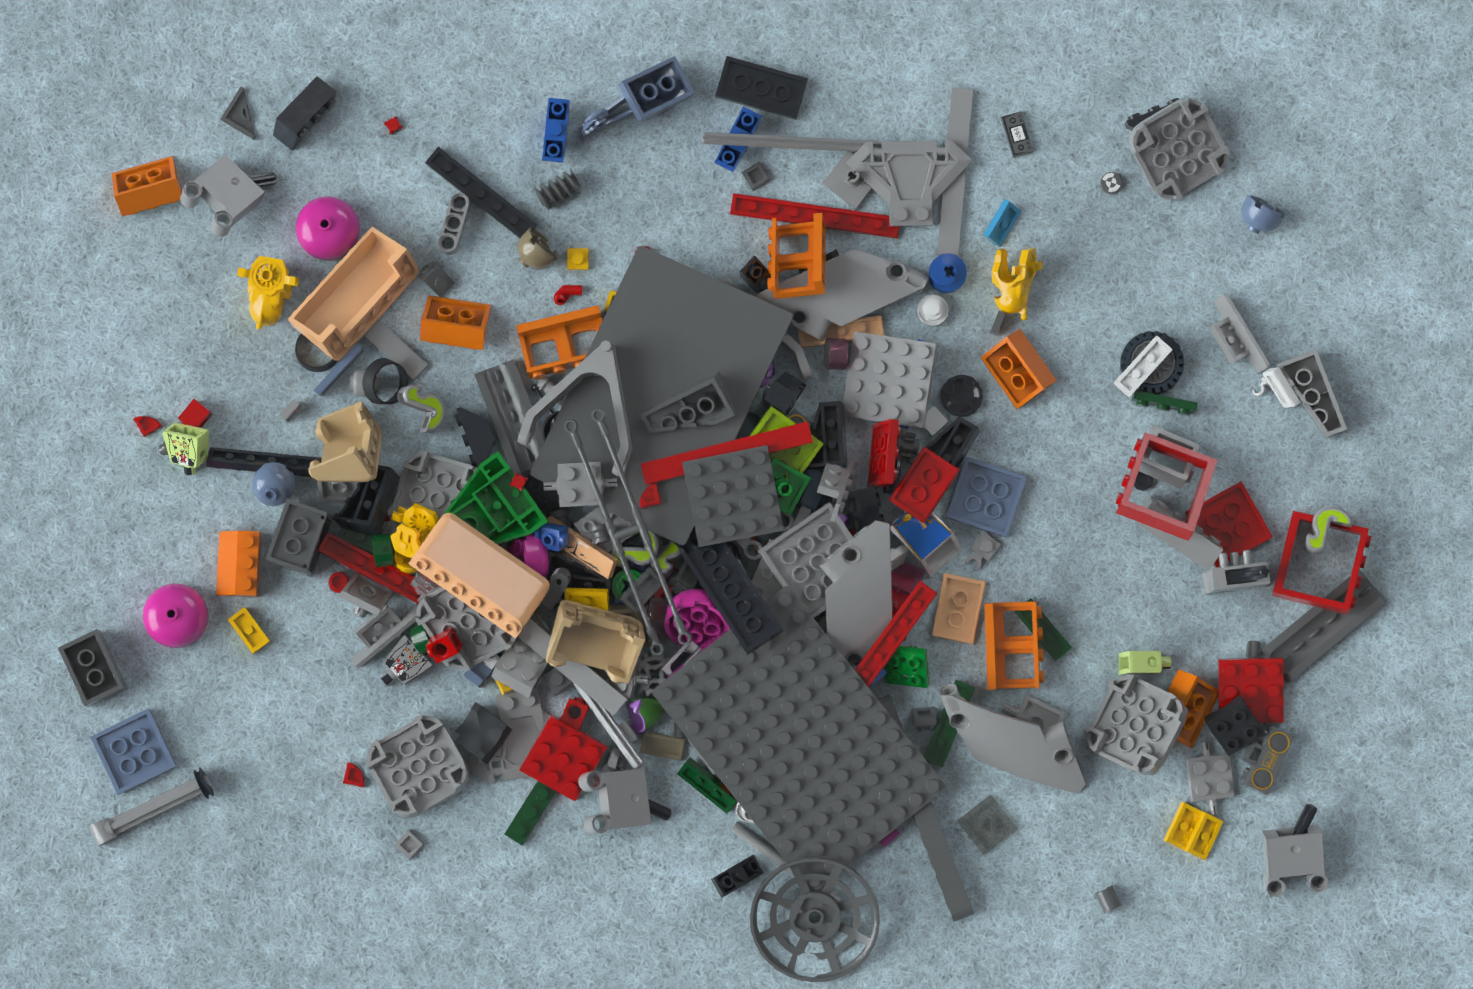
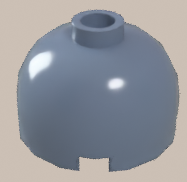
[1241,195,1285,234]
[252,462,296,506]

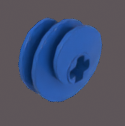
[928,253,967,293]

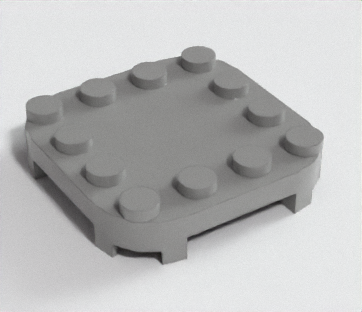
[1128,98,1230,200]
[388,451,477,531]
[415,586,517,672]
[1085,674,1188,776]
[366,715,469,819]

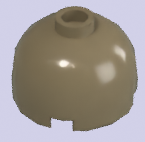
[517,228,559,270]

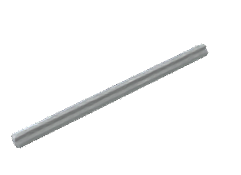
[701,132,886,152]
[530,610,644,769]

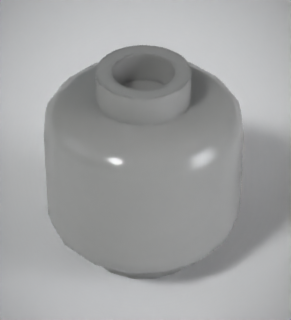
[350,369,381,397]

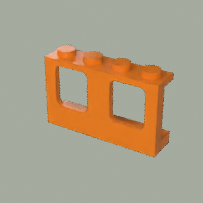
[767,213,826,299]
[516,305,603,380]
[984,601,1044,690]

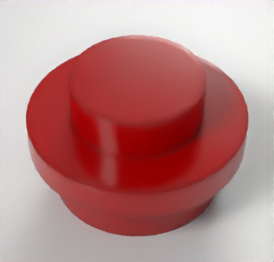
[328,572,350,593]

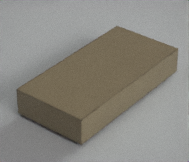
[640,731,686,761]

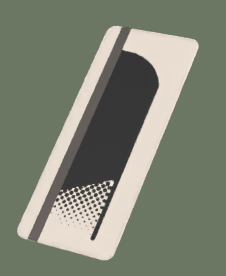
[662,641,701,675]

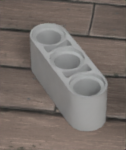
[438,193,470,255]

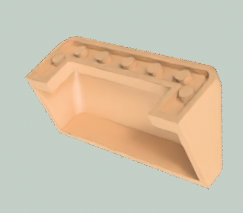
[288,227,418,361]
[408,513,550,639]

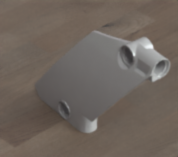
[756,249,930,341]
[819,520,892,670]
[938,683,1086,794]

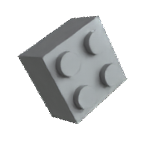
[492,637,549,698]

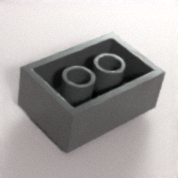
[58,629,128,707]

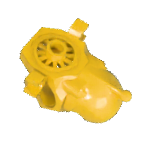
[992,247,1043,321]
[237,256,300,329]
[390,503,439,573]

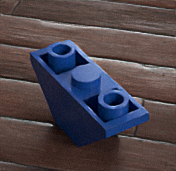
[542,98,570,163]
[714,106,762,172]

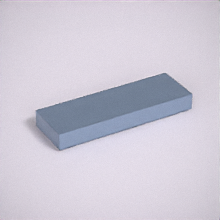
[314,343,363,396]

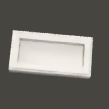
[1263,367,1301,408]

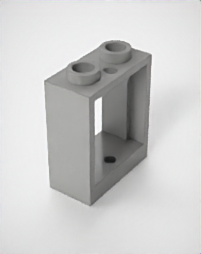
[1139,425,1200,489]

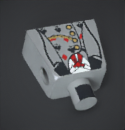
[380,635,433,687]

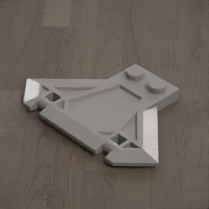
[846,141,973,227]
[466,688,550,784]

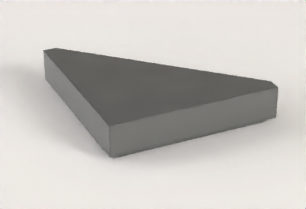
[220,87,256,140]

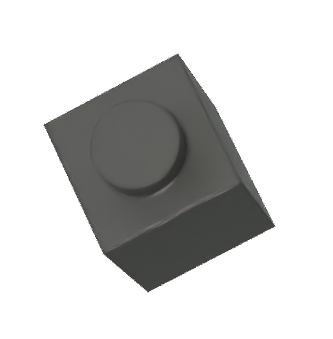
[542,668,573,696]

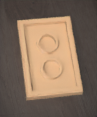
[931,573,986,645]

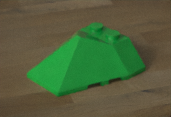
[444,451,548,544]

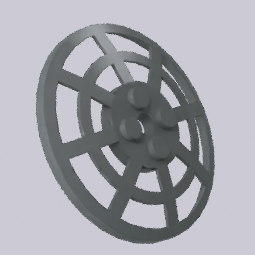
[750,856,880,982]

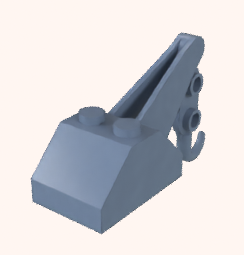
[579,56,695,137]

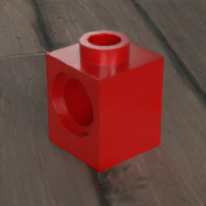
[178,399,213,428]
[426,627,463,663]
[561,696,590,730]

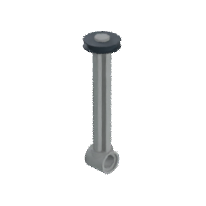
[89,767,214,846]

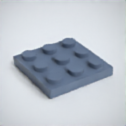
[946,456,1027,538]
[90,708,177,795]

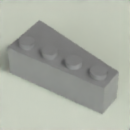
[1276,349,1347,439]
[1137,495,1223,571]

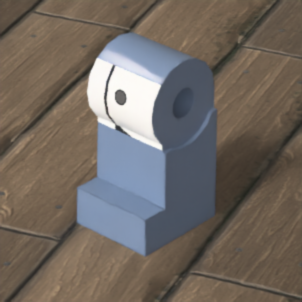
[464,653,502,688]

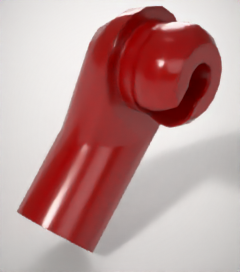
[553,285,582,306]

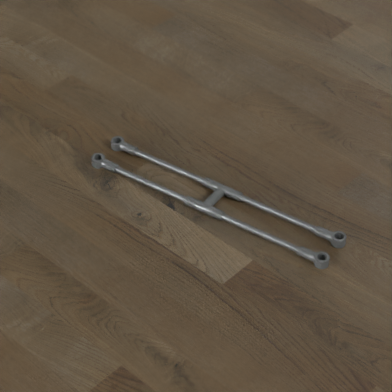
[564,409,692,656]

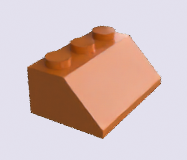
[111,156,182,217]
[420,295,491,350]
[980,329,1057,409]
[216,531,262,597]
[1167,669,1218,749]

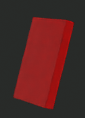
[889,447,960,524]

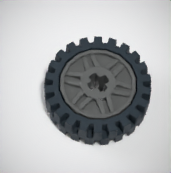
[1120,331,1184,394]

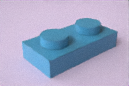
[983,199,1022,247]

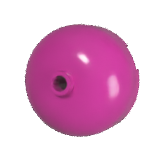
[295,196,360,261]
[506,532,549,578]
[143,583,209,648]
[665,589,729,650]

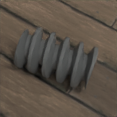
[533,168,581,210]

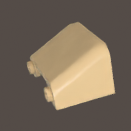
[308,401,382,482]
[546,600,645,684]

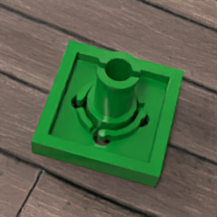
[770,457,811,515]
[885,645,930,688]

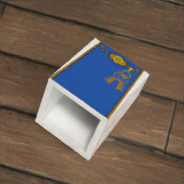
[890,512,962,577]

